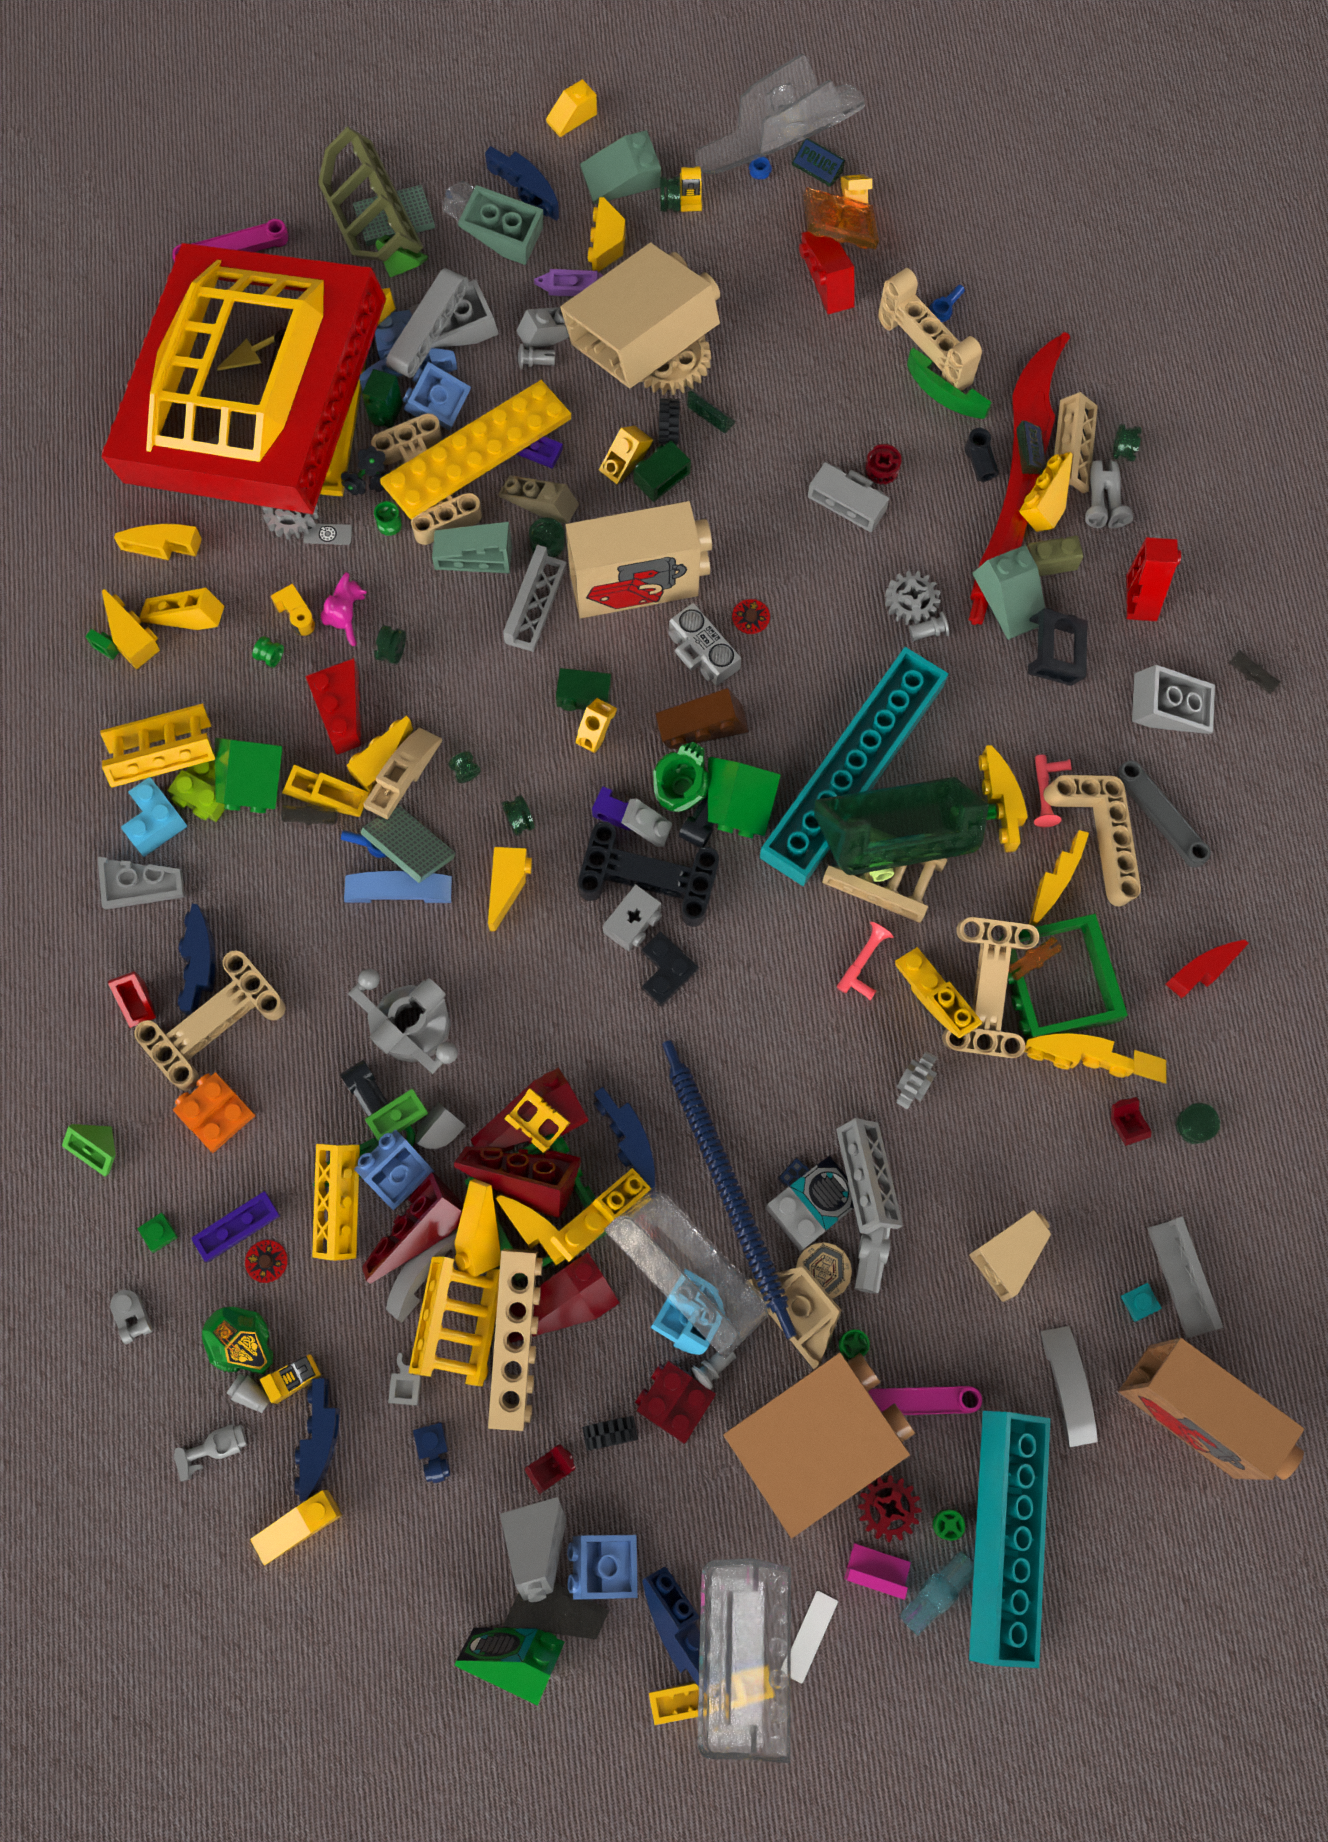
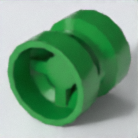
[374,501,402,536]
[838,1329,870,1360]

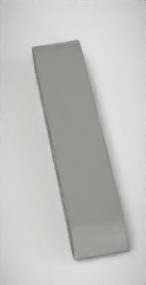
[386,268,469,378]

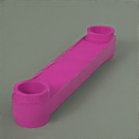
[173,219,288,262]
[868,1386,982,1415]

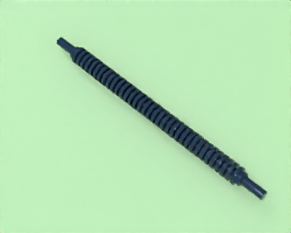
[662,1040,797,1340]

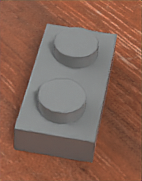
[621,799,672,847]

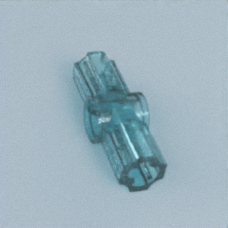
[898,1551,974,1636]

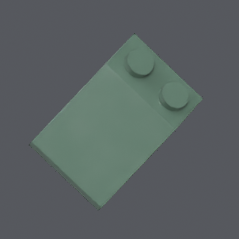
[580,130,661,204]
[458,185,543,265]
[972,545,1045,640]

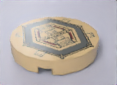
[796,1242,852,1299]

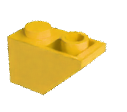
[599,425,653,484]

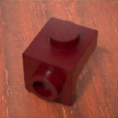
[1110,1097,1152,1146]
[524,1444,576,1494]

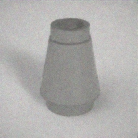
[226,1373,270,1414]

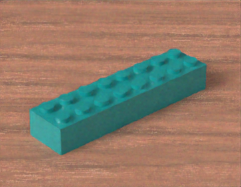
[969,1411,1051,1668]

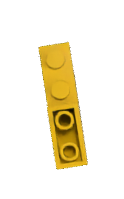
[979,745,1028,852]
[895,947,982,1038]
[1024,1033,1134,1078]
[550,1168,651,1262]

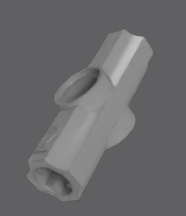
[854,1206,891,1294]

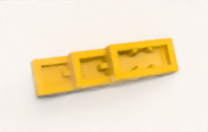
[1029,830,1089,927]
[649,1664,777,1725]

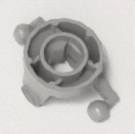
[348,969,458,1074]

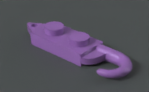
[534,269,603,296]

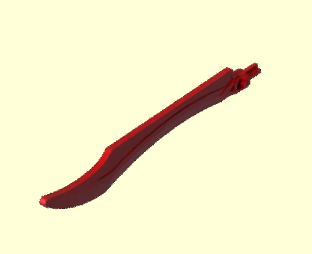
[968,332,1070,625]

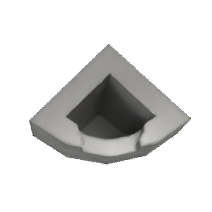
[415,1102,466,1149]

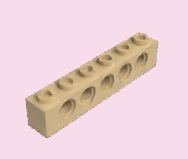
[488,1248,543,1431]

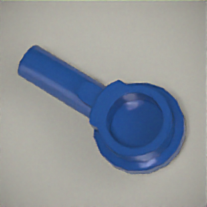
[929,285,965,322]
[341,830,387,858]

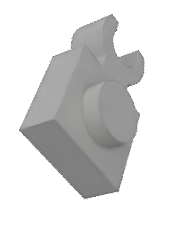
[388,1353,422,1406]

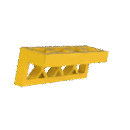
[312,1144,360,1261]

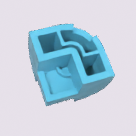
[651,1270,724,1355]

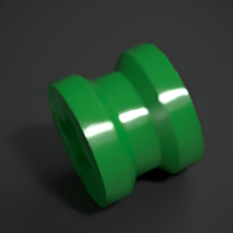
[252,636,284,668]
[932,1509,965,1541]

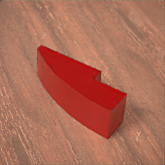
[1165,939,1249,999]

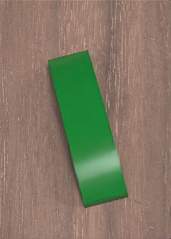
[907,348,992,419]

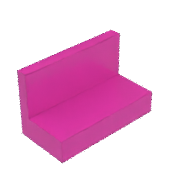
[844,1543,911,1600]

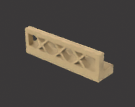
[1054,392,1098,493]

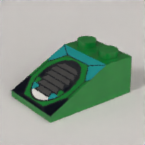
[454,1628,565,1706]

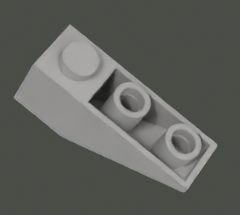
[516,307,569,349]

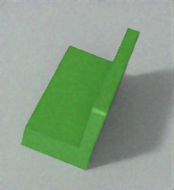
[365,1089,428,1141]

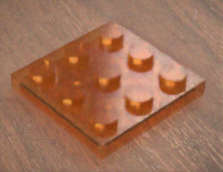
[803,187,879,250]

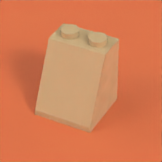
[969,1210,1051,1302]

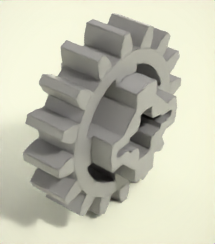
[263,504,319,540]
[885,571,941,625]
[896,1051,938,1109]

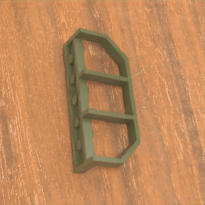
[318,126,423,261]

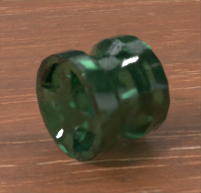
[448,751,481,783]

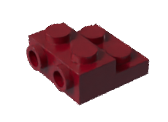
[635,1361,716,1444]

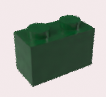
[362,369,403,428]
[634,441,691,502]
[556,668,612,711]

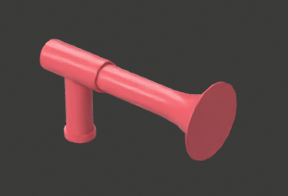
[1034,754,1072,827]
[836,922,894,1000]

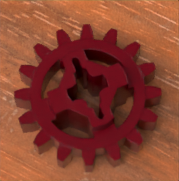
[856,1475,922,1542]

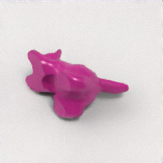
[320,572,367,646]

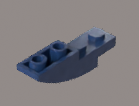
[485,146,559,221]
[178,903,216,1016]
[593,1087,655,1193]
[295,1378,340,1501]
[642,1566,729,1695]

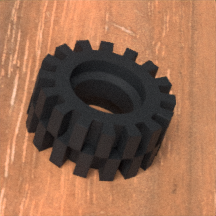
[659,398,680,445]
[582,1416,638,1451]

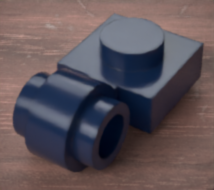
[413,1423,451,1484]

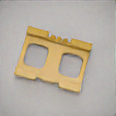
[505,1088,570,1153]

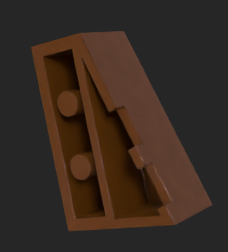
[655,688,749,749]

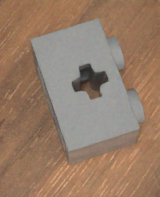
[603,885,662,951]

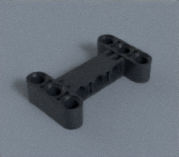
[578,821,719,927]

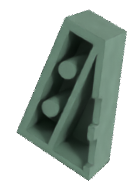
[432,522,512,573]

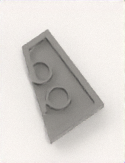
[98,857,185,910]

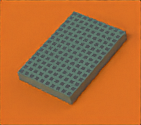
[353,185,435,246]
[360,804,456,883]

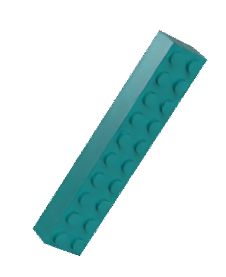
[759,647,949,887]

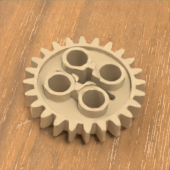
[640,335,711,395]

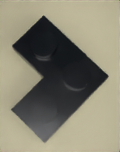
[642,931,699,1007]

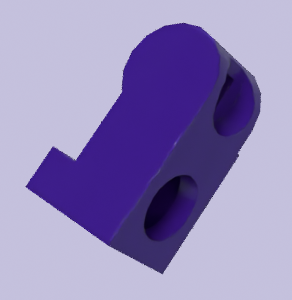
[592,786,633,831]

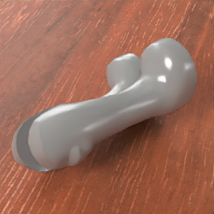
[1085,460,1133,529]

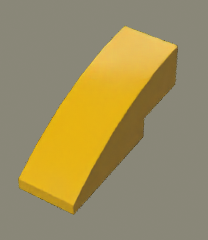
[114,524,202,560]
[282,765,370,817]
[496,1195,566,1265]

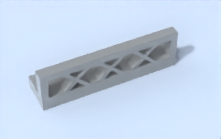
[503,545,567,652]
[836,1118,903,1234]
[1147,1216,1223,1338]

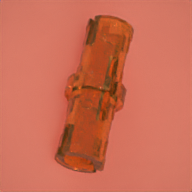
[1009,937,1062,980]

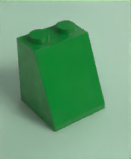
[214,738,282,813]
[708,757,781,839]

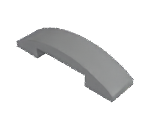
[386,1229,458,1323]
[1040,1326,1098,1448]

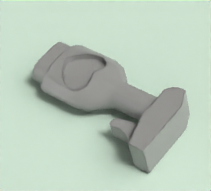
[174,1424,248,1482]

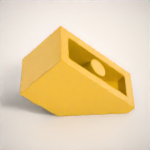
[546,79,597,137]

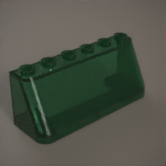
[814,777,989,875]

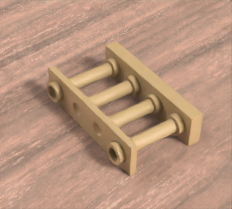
[822,819,947,923]

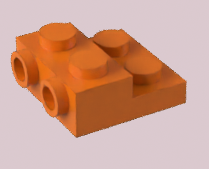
[173,1072,256,1153]

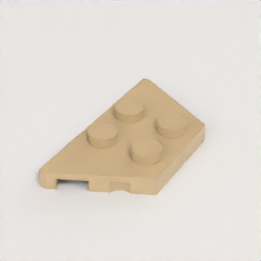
[744,1266,842,1370]

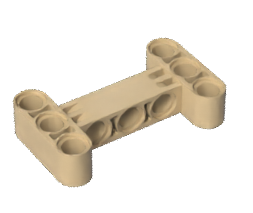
[878,268,982,392]
[371,413,482,545]
[942,917,1039,1058]
[134,951,286,1091]

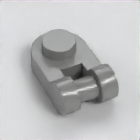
[110,1290,153,1345]

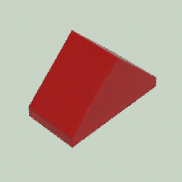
[108,971,156,1028]

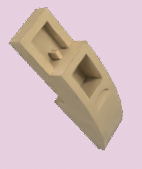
[364,728,442,820]

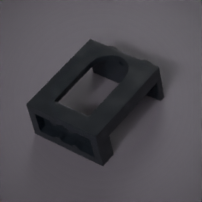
[1028,608,1088,686]

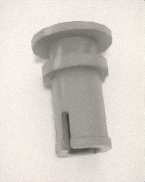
[518,344,555,369]
[909,611,950,642]
[691,1344,736,1390]

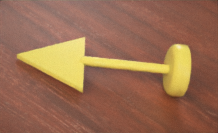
[217,335,275,371]

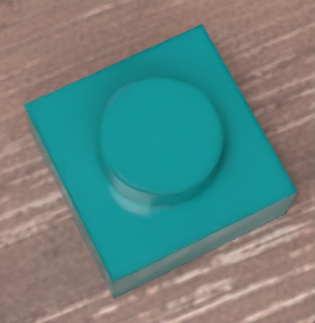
[1121,1283,1162,1322]

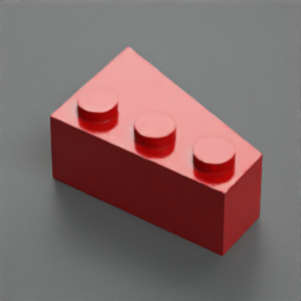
[799,226,855,315]
[1126,537,1181,621]
[305,658,361,755]

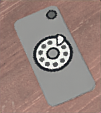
[303,523,352,545]

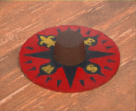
[732,599,770,634]
[245,1240,288,1283]

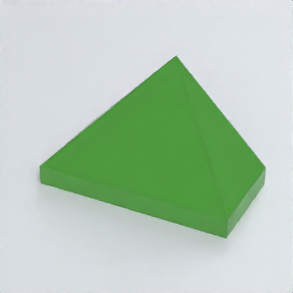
[375,235,428,277]
[62,1124,116,1177]

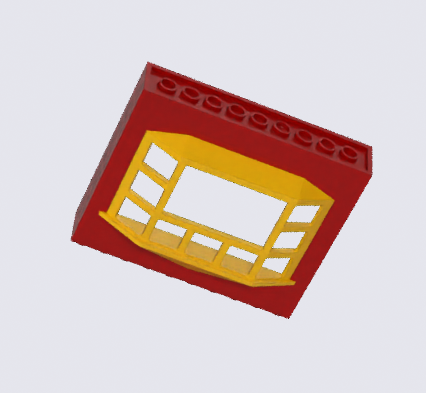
[101,243,387,514]

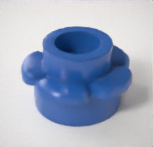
[749,156,772,179]

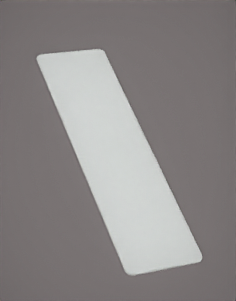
[781,1591,838,1683]

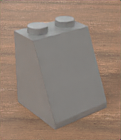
[500,1497,566,1602]

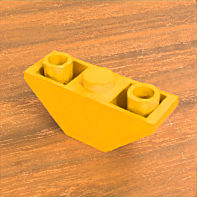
[588,197,626,272]

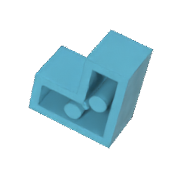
[121,777,187,857]

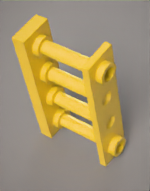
[100,703,215,788]
[408,1257,500,1387]

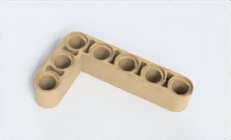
[1043,775,1141,907]

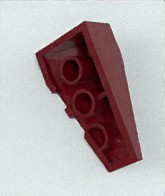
[470,1067,589,1152]
[454,1146,581,1218]
[362,1172,463,1284]
[495,1252,620,1343]

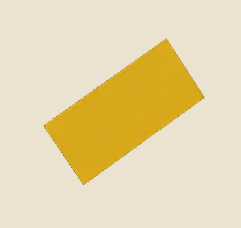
[1134,1050,1166,1084]

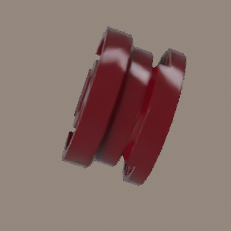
[865,444,902,485]

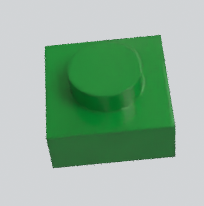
[85,629,119,660]
[137,1212,178,1253]

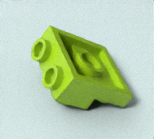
[167,760,225,822]

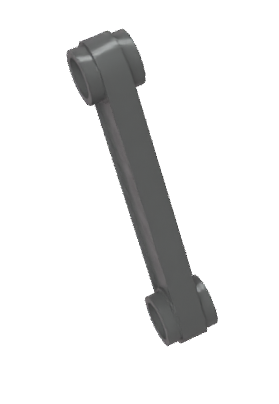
[1116,760,1211,868]

